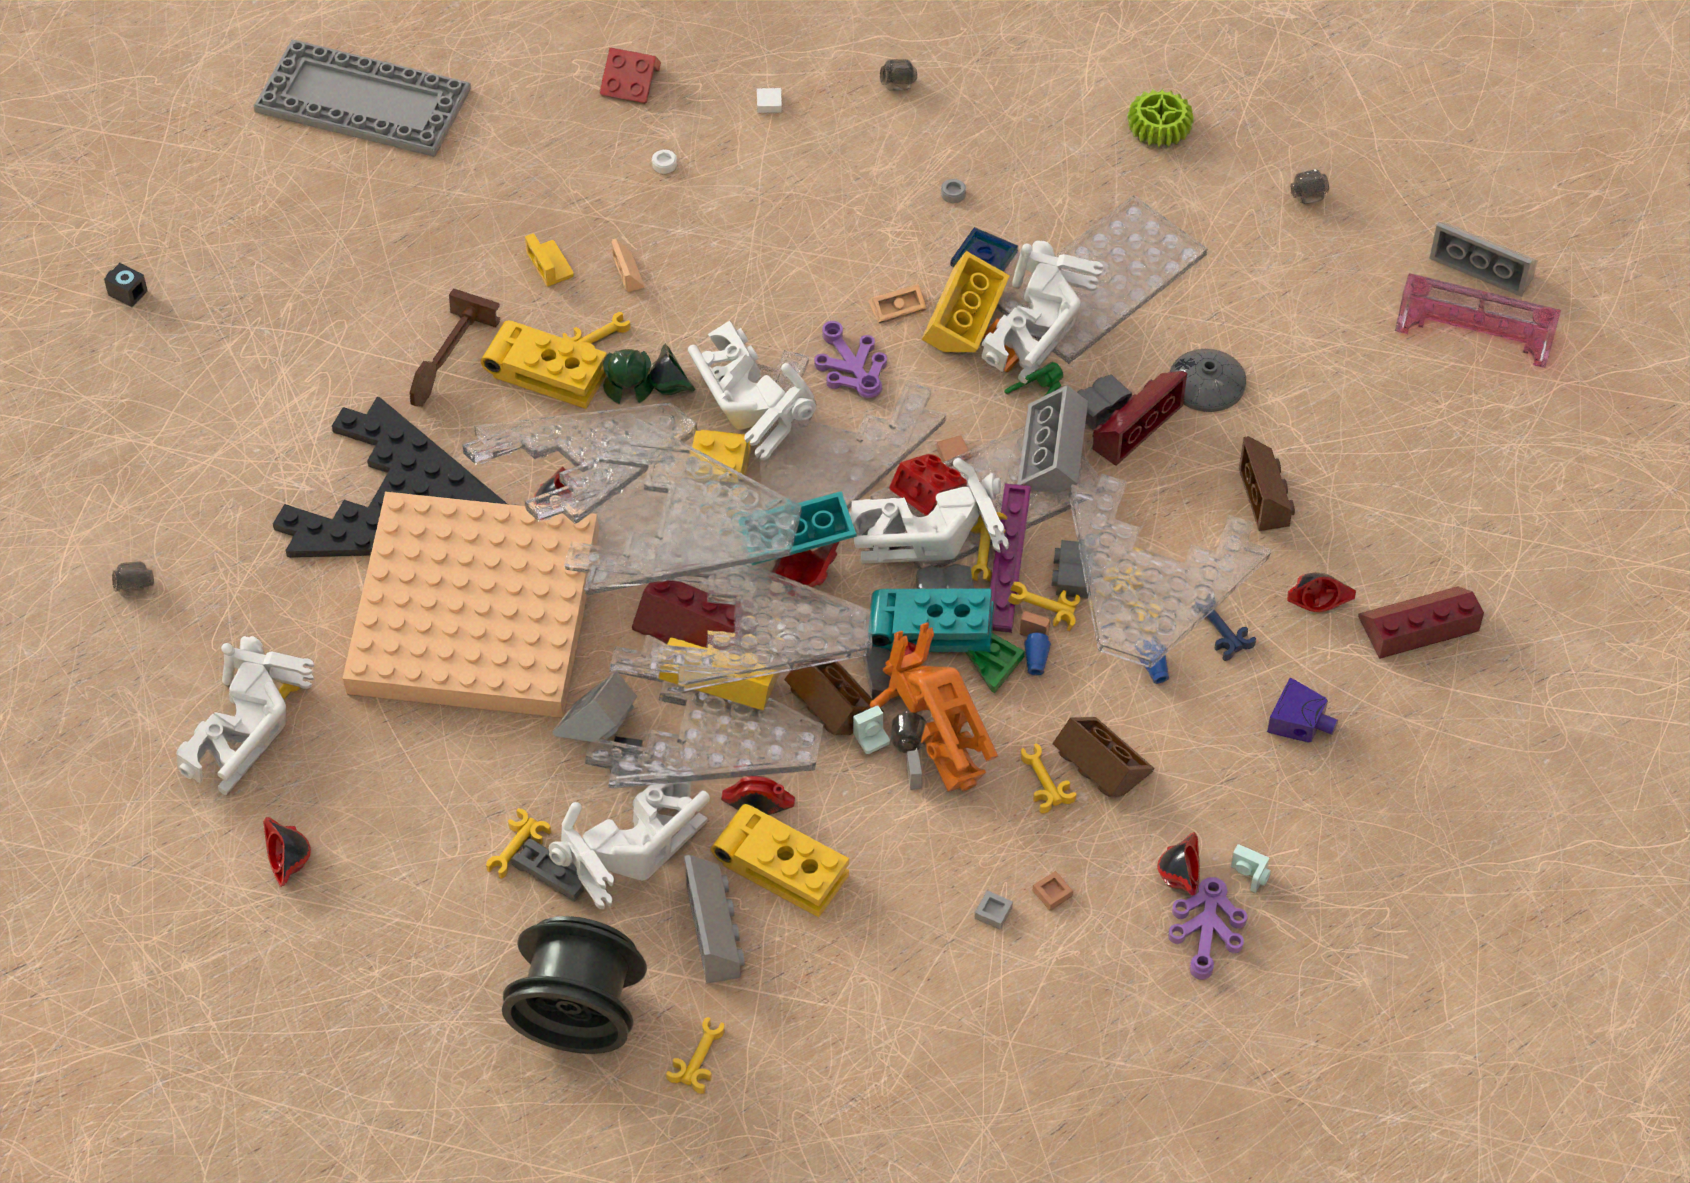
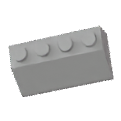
[1429,222,1538,297]
[1017,385,1088,493]
[552,671,637,742]
[684,855,745,984]

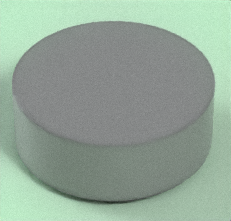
[941,179,966,203]

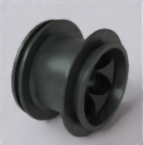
[502,916,647,1054]

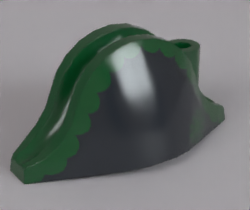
[649,343,696,396]

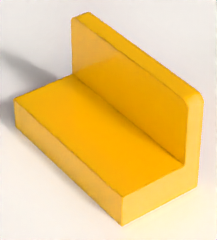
[525,233,574,287]

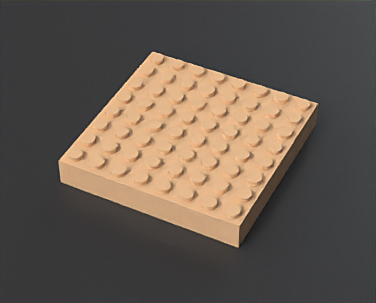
[343,492,599,718]

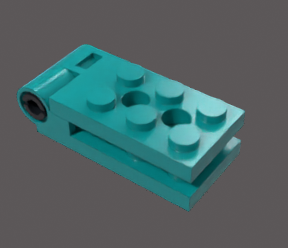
[867,589,994,652]

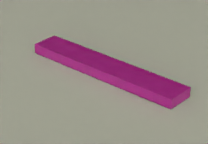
[990,483,1031,633]

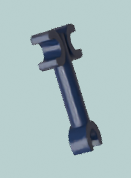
[1194,595,1256,661]

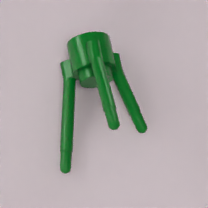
[1004,362,1064,396]

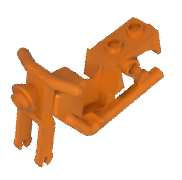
[870,623,998,792]

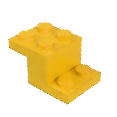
[687,429,753,485]

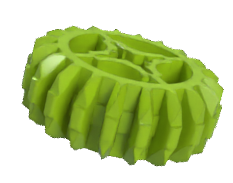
[1127,88,1194,147]

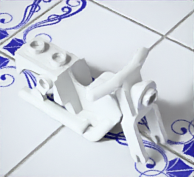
[982,241,1103,383]
[688,321,816,461]
[849,458,1009,564]
[176,636,314,795]
[549,767,710,909]

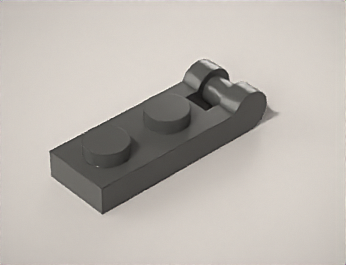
[511,839,585,901]

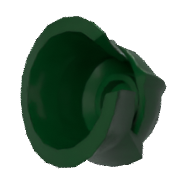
[603,349,654,404]

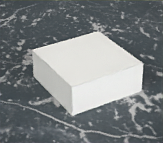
[757,88,782,113]

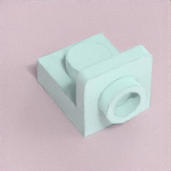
[853,705,890,754]
[1231,844,1271,893]

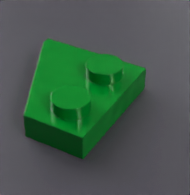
[966,633,1025,693]

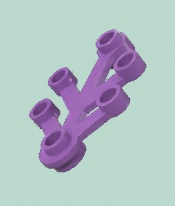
[814,321,887,398]
[1168,877,1247,980]

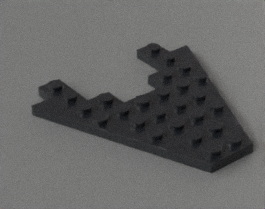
[273,397,509,558]

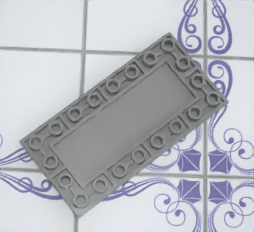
[254,39,471,157]

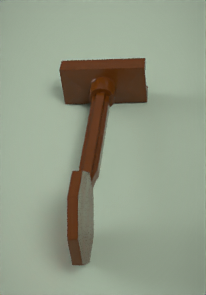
[409,288,500,407]

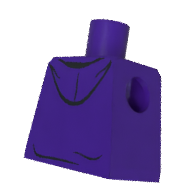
[1267,678,1338,742]

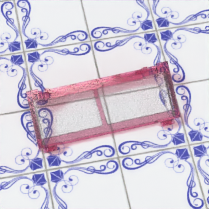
[1395,273,1561,368]

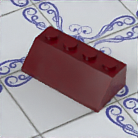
[1092,371,1187,466]
[632,572,753,656]
[1358,586,1484,659]

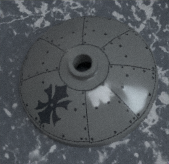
[1170,348,1246,412]

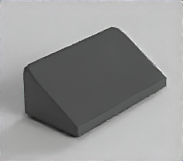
[862,645,891,699]

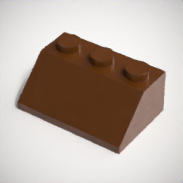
[1239,436,1295,531]
[784,655,884,735]
[1052,717,1155,797]

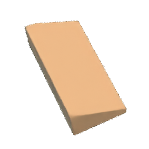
[611,239,645,292]
[869,284,926,323]

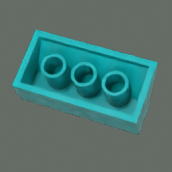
[738,491,857,566]

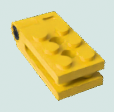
[480,321,607,409]
[710,804,849,918]

